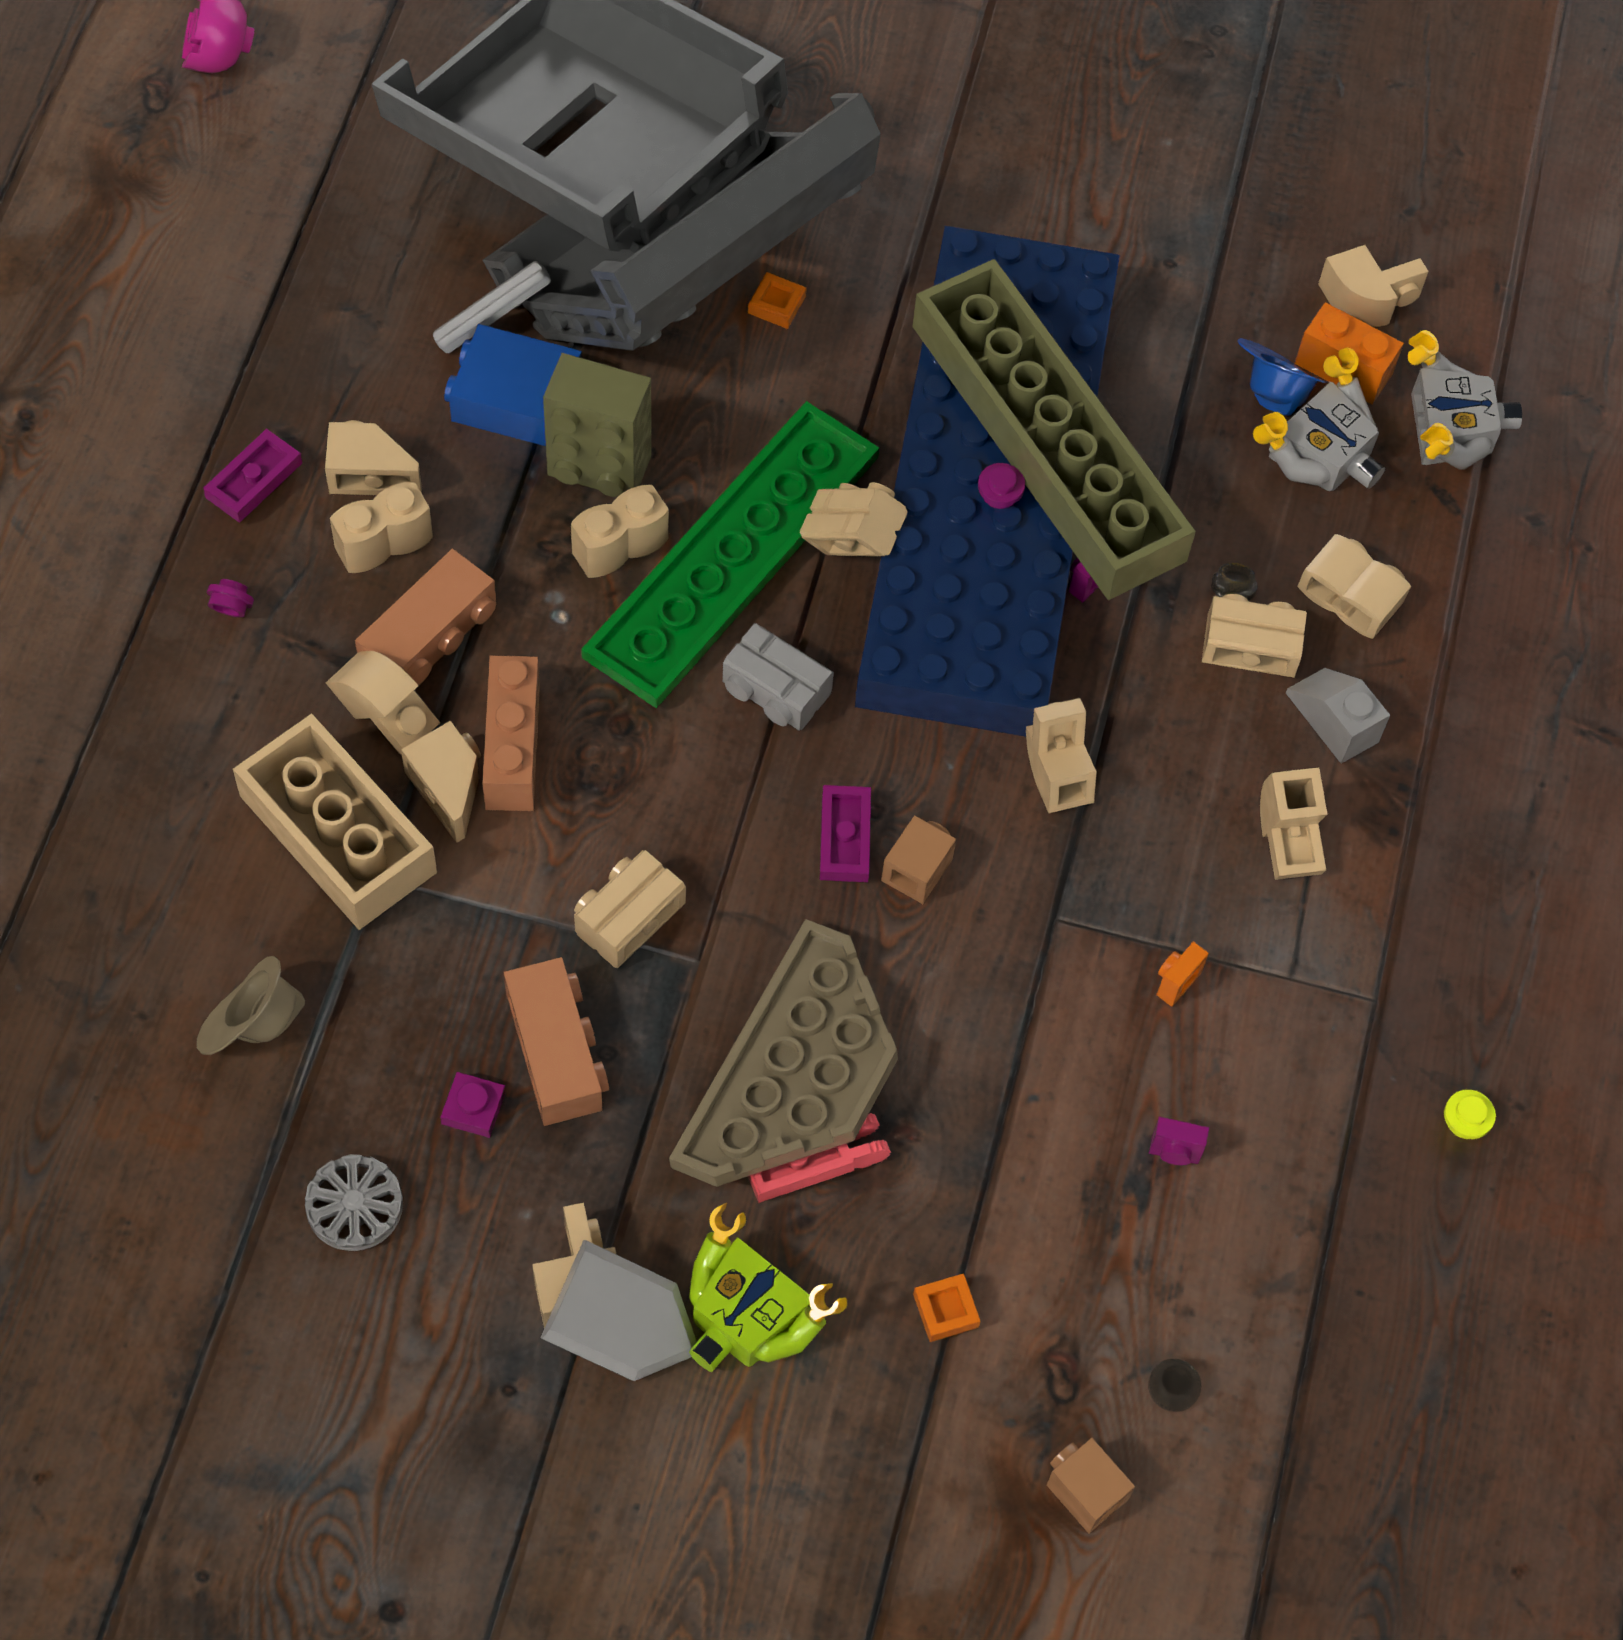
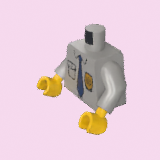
[1408,330,1522,470]
[1253,348,1385,491]

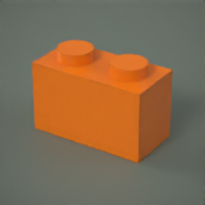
[1295,302,1404,405]

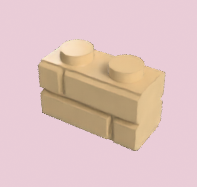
[800,482,908,556]
[1201,594,1307,678]
[574,850,686,968]

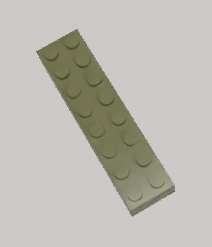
[912,259,1196,600]

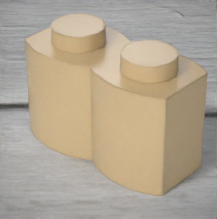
[330,482,433,573]
[571,485,669,578]
[1298,534,1411,639]

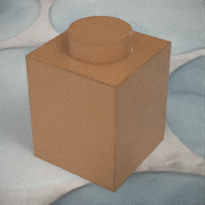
[881,815,956,904]
[1047,1438,1135,1534]

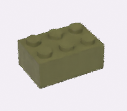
[543,353,651,497]

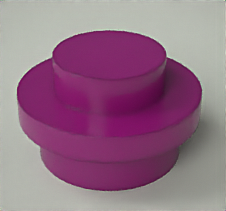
[978,463,1025,509]
[206,579,254,618]

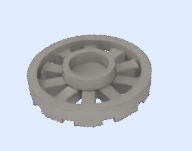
[305,1154,403,1251]

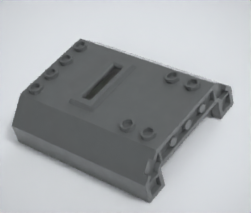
[372,0,788,253]
[483,93,881,351]

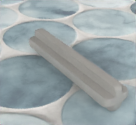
[433,261,551,353]

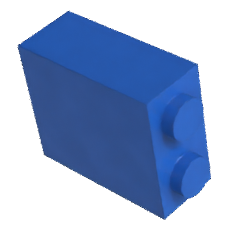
[444,324,582,446]

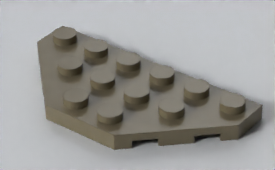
[669,919,898,1187]

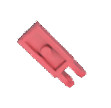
[748,1113,891,1203]

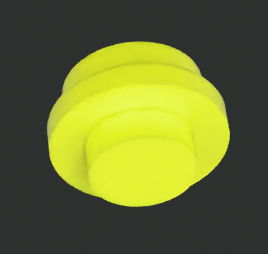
[1444,1090,1496,1139]

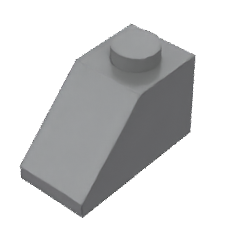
[1286,668,1390,764]

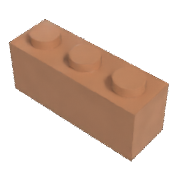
[355,548,496,685]
[483,656,540,811]
[504,957,609,1126]

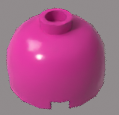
[182,0,254,73]

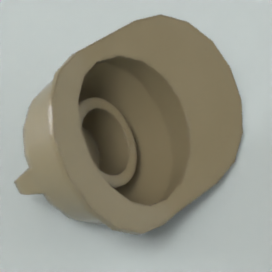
[196,956,305,1055]

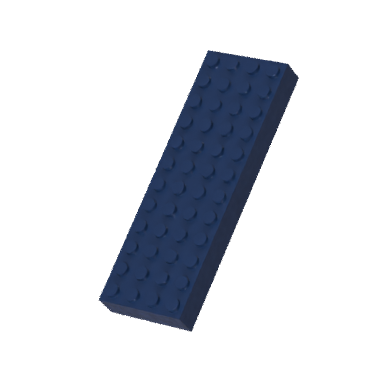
[855,226,1120,737]

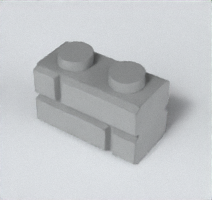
[722,623,834,731]

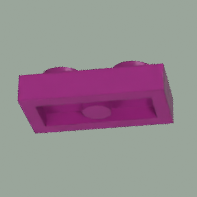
[203,428,302,523]
[819,785,871,882]

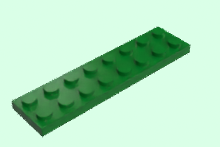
[581,401,879,709]

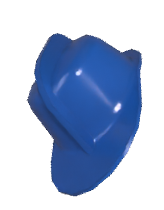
[1237,338,1327,416]

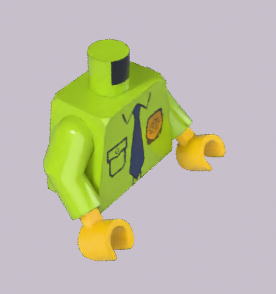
[689,1203,847,1372]

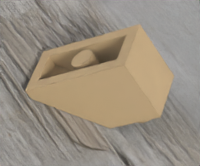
[325,420,422,495]
[401,721,481,843]

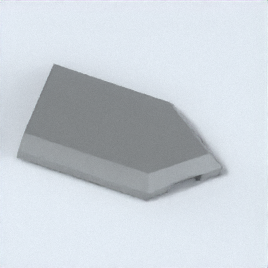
[540,1240,697,1381]

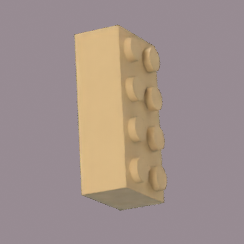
[233,713,437,930]

